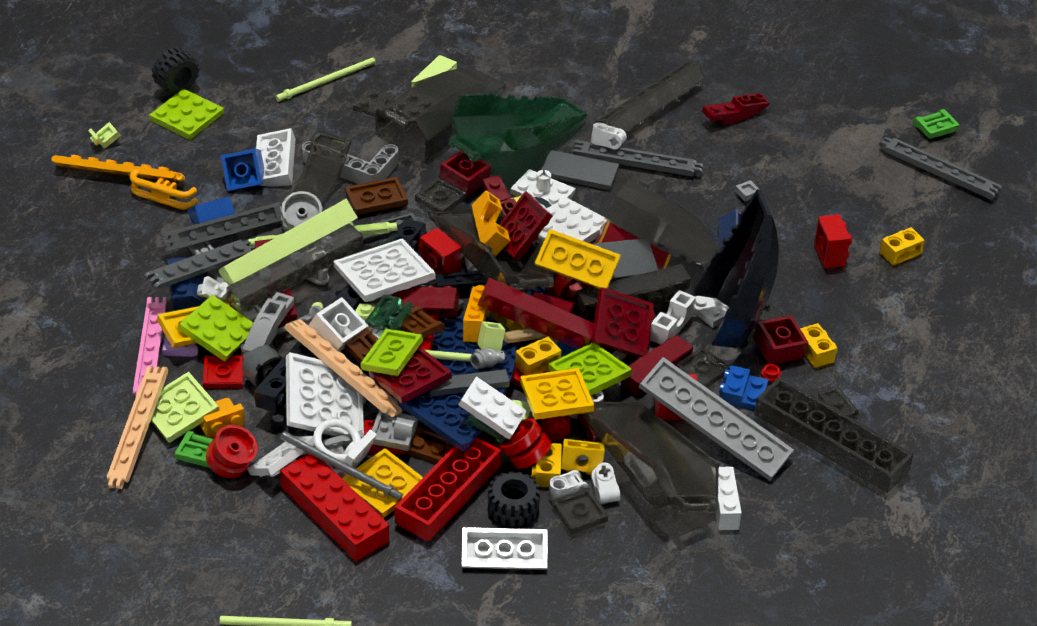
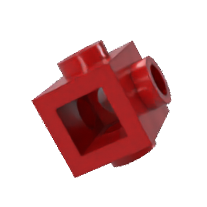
[541,415,570,442]

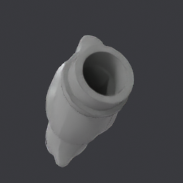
[470,348,505,369]

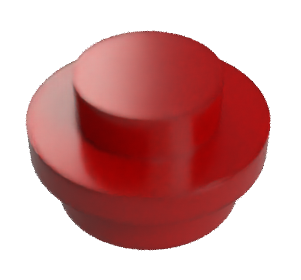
[761,364,781,382]

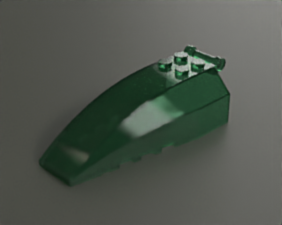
[448,93,587,162]

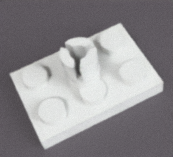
[510,169,576,205]
[694,296,729,328]

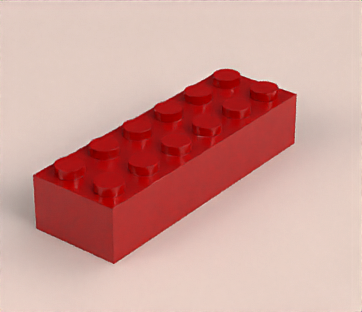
[395,437,501,542]
[280,454,390,561]

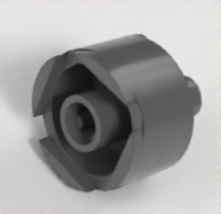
[242,345,283,387]

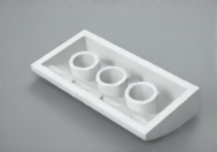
[256,128,296,187]
[462,528,547,570]

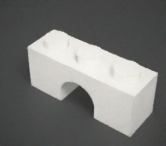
[650,290,696,345]
[710,467,741,530]

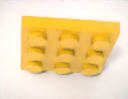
[520,368,594,420]
[342,448,423,518]

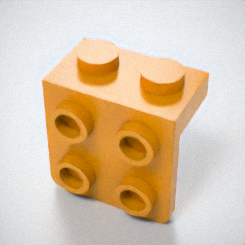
[199,398,245,438]

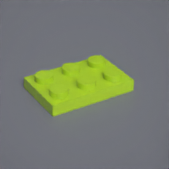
[360,329,423,376]

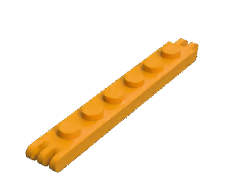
[52,155,185,182]

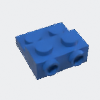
[719,365,768,412]

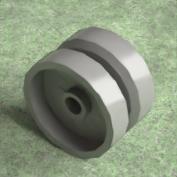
[281,191,322,232]

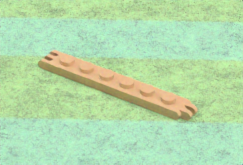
[285,319,402,417]
[107,366,168,489]

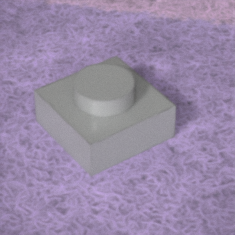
[735,180,759,201]

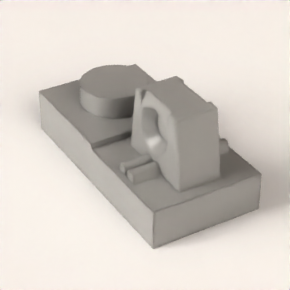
[323,430,364,454]

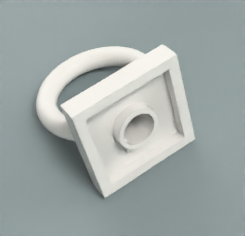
[313,419,377,478]

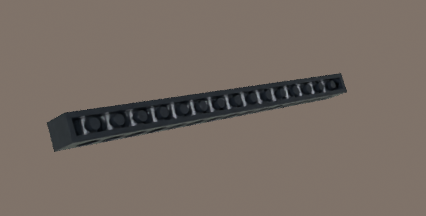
[254,218,427,413]

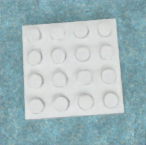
[529,197,612,254]
[334,239,436,302]
[286,352,364,437]

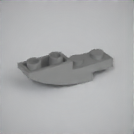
[243,292,294,353]

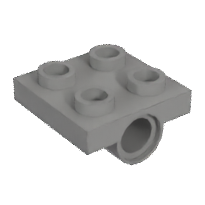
[372,410,419,451]

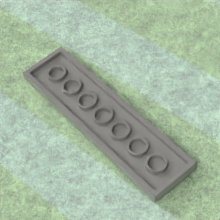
[639,357,794,481]

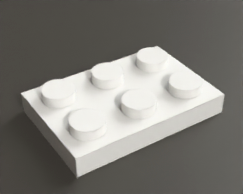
[458,377,526,439]
[247,436,314,477]

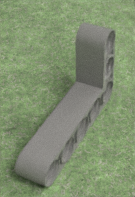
[302,141,398,184]

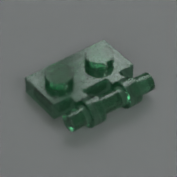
[365,294,414,330]

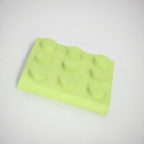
[151,372,220,443]

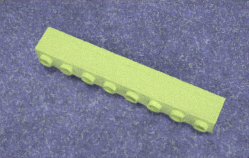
[218,199,357,290]

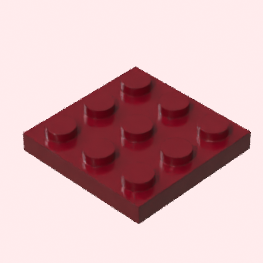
[500,191,553,261]
[591,287,654,358]
[369,346,452,403]

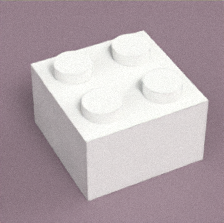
[308,297,368,352]

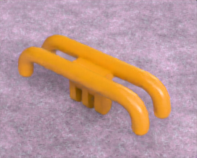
[130,169,198,210]

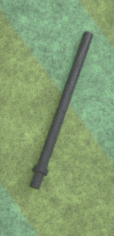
[280,431,403,501]

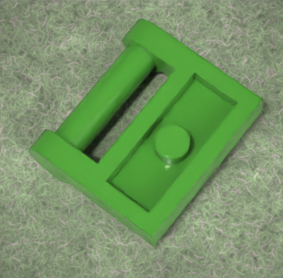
[913,109,960,139]
[175,430,213,468]

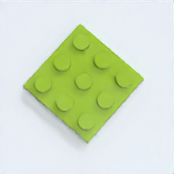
[149,89,224,140]
[178,295,253,362]
[548,343,632,396]

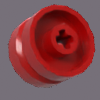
[499,418,552,469]
[205,425,258,478]

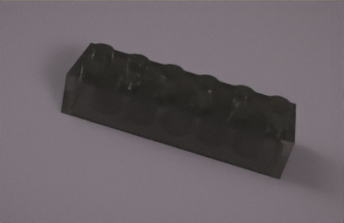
[575,264,691,323]

